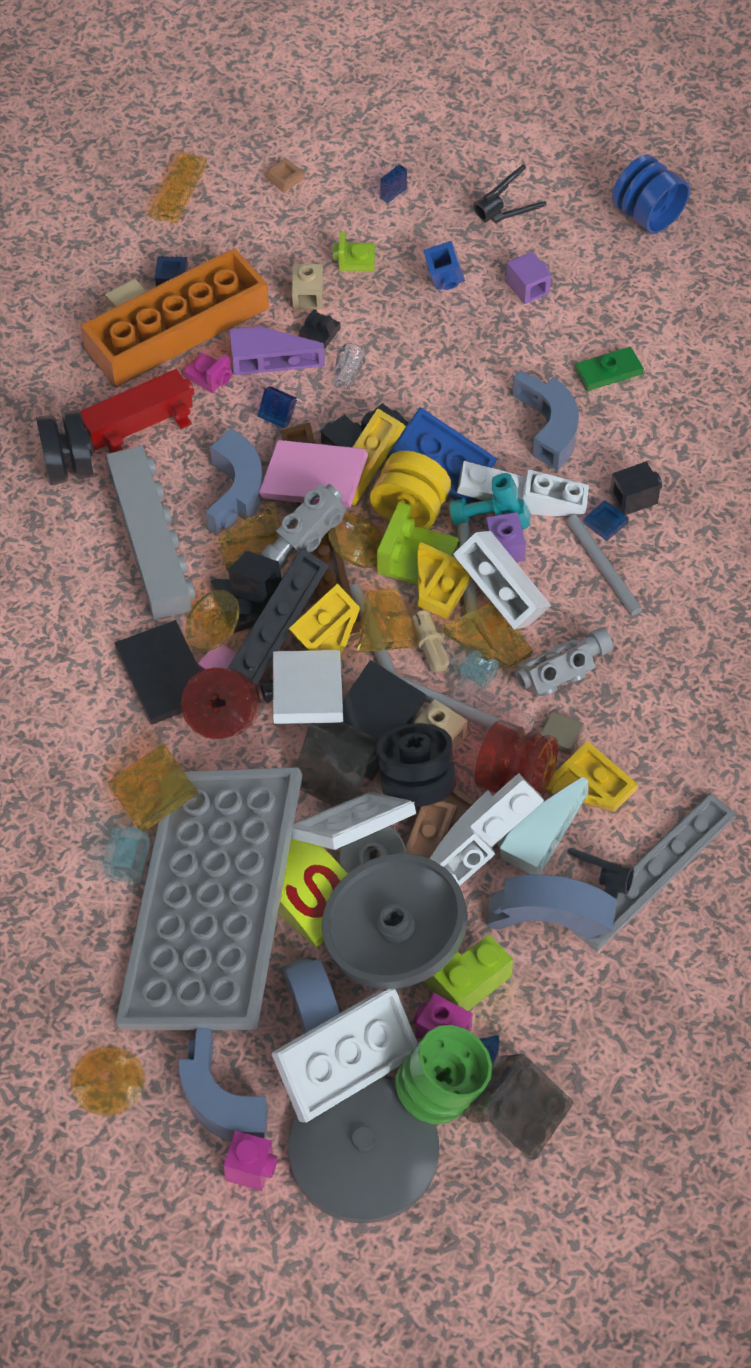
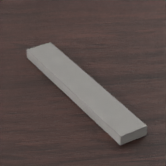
[571,793,737,952]

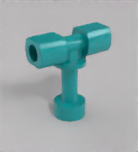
[450,473,531,530]

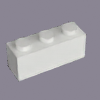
[453,531,552,630]

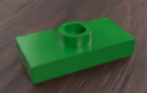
[575,346,644,391]

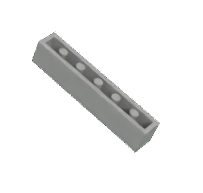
[106,445,196,620]

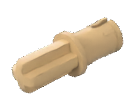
[411,610,449,673]

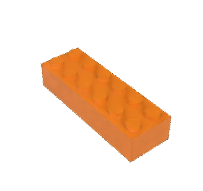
[80,248,269,387]

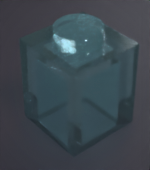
[103,827,151,885]

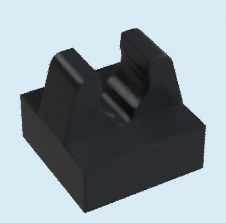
[299,309,341,348]

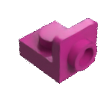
[183,352,232,393]

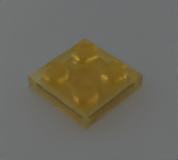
[107,743,199,833]

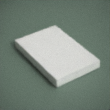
[273,650,343,724]
[291,792,416,850]

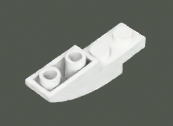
[457,461,589,517]
[430,773,544,886]

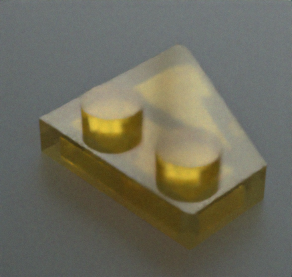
[218,501,289,570]
[357,589,419,652]
[442,602,533,670]

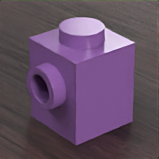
[506,252,551,304]
[485,512,526,563]

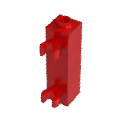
[80,368,195,453]

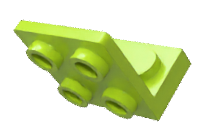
[377,502,459,585]

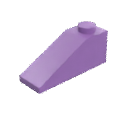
[229,326,325,375]

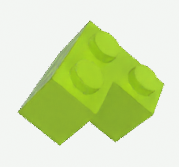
[422,934,513,1011]

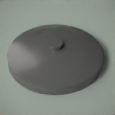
[322,854,468,989]
[288,1077,439,1223]

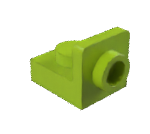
[333,231,375,271]

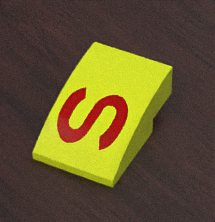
[278,838,348,947]

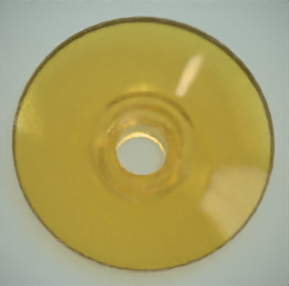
[328,514,384,568]
[185,590,240,651]
[71,1046,145,1116]

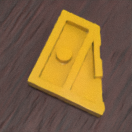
[417,542,473,619]
[288,583,360,659]
[541,740,638,812]

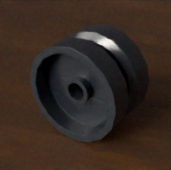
[36,409,94,485]
[377,723,456,807]

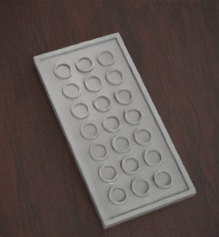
[116,767,303,1030]

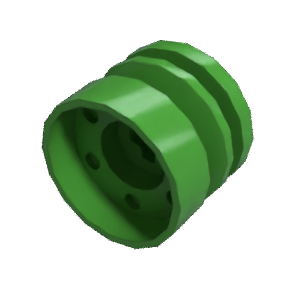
[395,1025,492,1125]

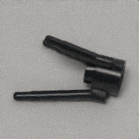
[473,164,547,224]
[567,848,634,899]

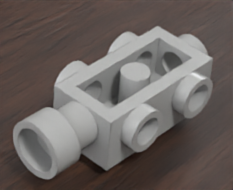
[261,484,347,570]
[515,627,613,696]

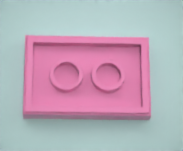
[259,440,368,508]

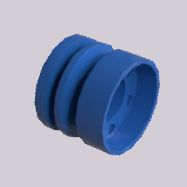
[612,154,690,234]

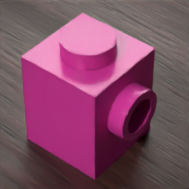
[413,993,473,1040]
[224,1131,278,1191]

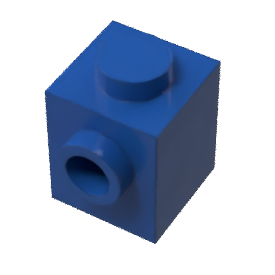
[423,241,465,290]

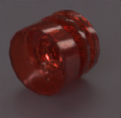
[181,667,261,740]
[475,720,559,798]

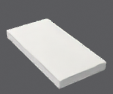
[271,989,418,1122]

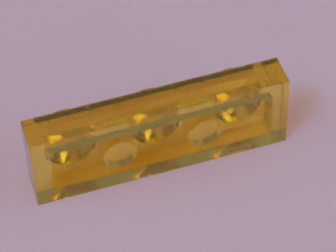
[150,152,207,224]

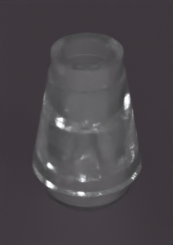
[333,343,366,390]

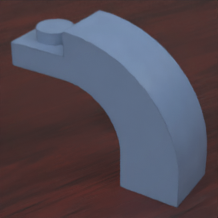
[512,370,579,471]
[205,428,263,535]
[486,875,617,939]
[281,957,340,1034]
[179,1027,268,1142]

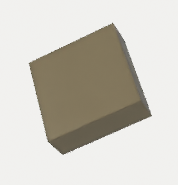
[539,711,584,755]

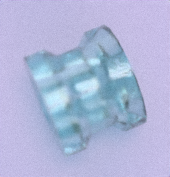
[459,649,500,691]

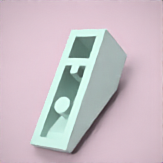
[498,777,589,875]

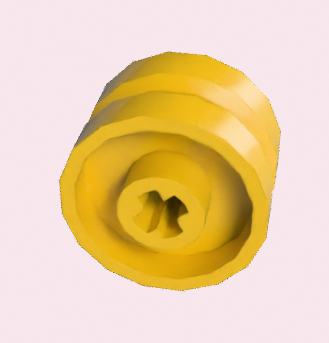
[370,451,451,529]

